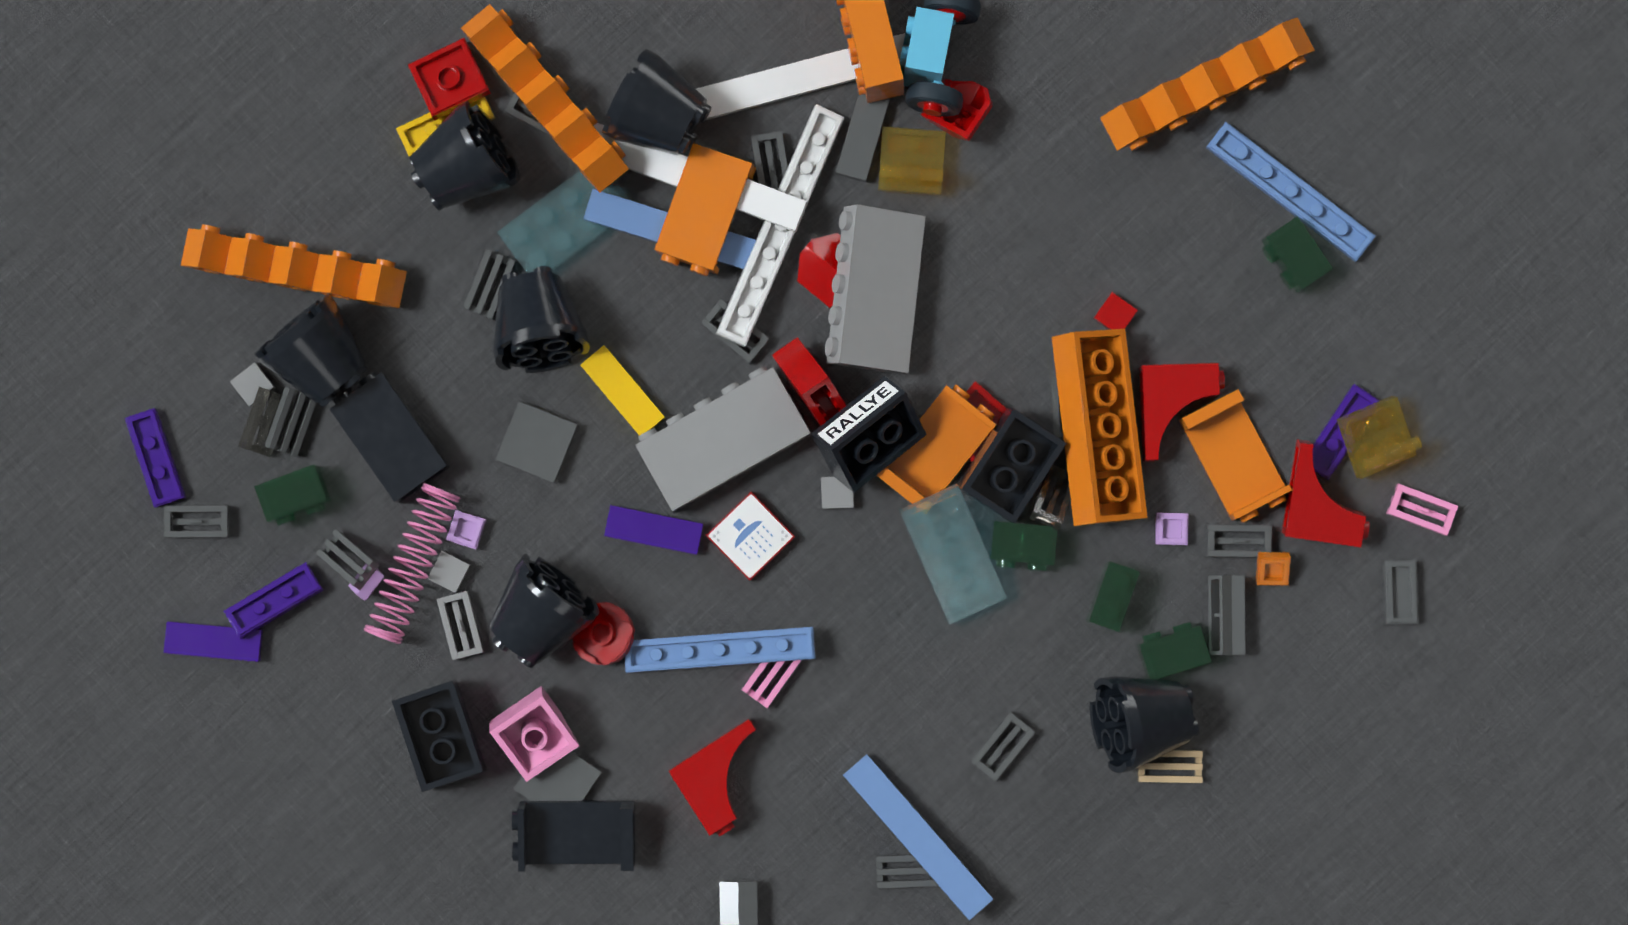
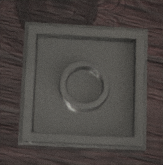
[495,401,578,484]
[514,751,602,801]

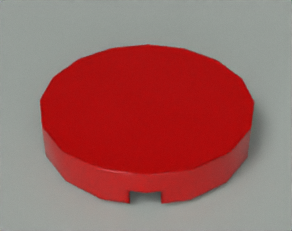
[572,602,635,666]

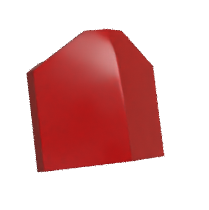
[920,79,993,141]
[797,233,841,308]

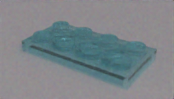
[497,171,630,273]
[899,484,1007,624]

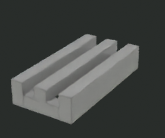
[437,591,484,660]

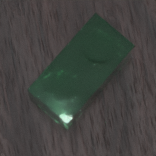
[1262,216,1333,293]
[254,464,331,526]
[989,521,1058,571]
[1086,561,1140,632]
[1136,622,1212,679]

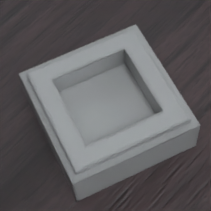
[230,362,276,407]
[821,477,854,509]
[427,551,471,593]

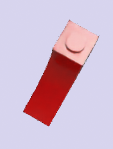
[772,337,846,426]
[1139,363,1225,462]
[1281,439,1370,547]
[668,718,756,837]

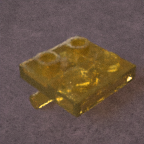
[878,127,946,196]
[1336,396,1422,479]

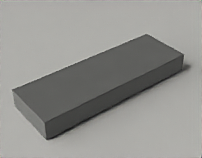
[836,93,890,182]

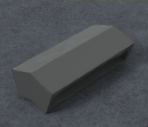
[1208,575,1246,655]
[719,880,758,925]

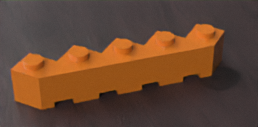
[461,4,629,193]
[1100,17,1315,151]
[181,224,407,308]

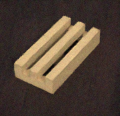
[1138,750,1203,783]

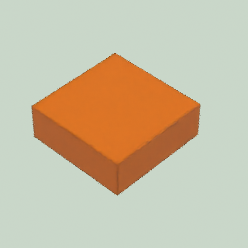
[1256,552,1291,585]

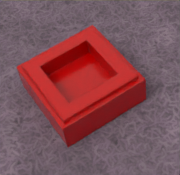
[1093,292,1138,330]

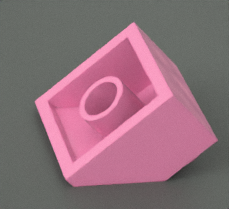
[489,686,579,782]

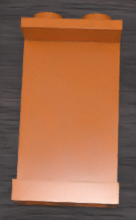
[654,143,756,277]
[876,384,996,514]
[1179,389,1292,523]

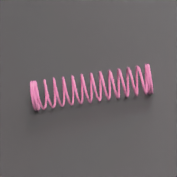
[363,483,460,644]

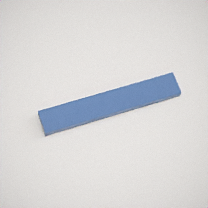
[1206,122,1376,262]
[583,189,756,270]
[625,627,816,673]
[843,754,993,920]

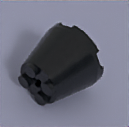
[602,49,712,155]
[409,100,520,211]
[493,266,590,373]
[254,294,367,407]
[490,554,600,668]
[1090,676,1199,773]

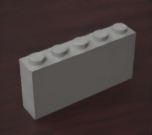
[825,204,926,374]
[635,366,811,512]

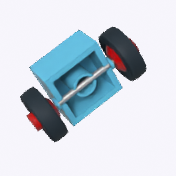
[900,0,981,116]

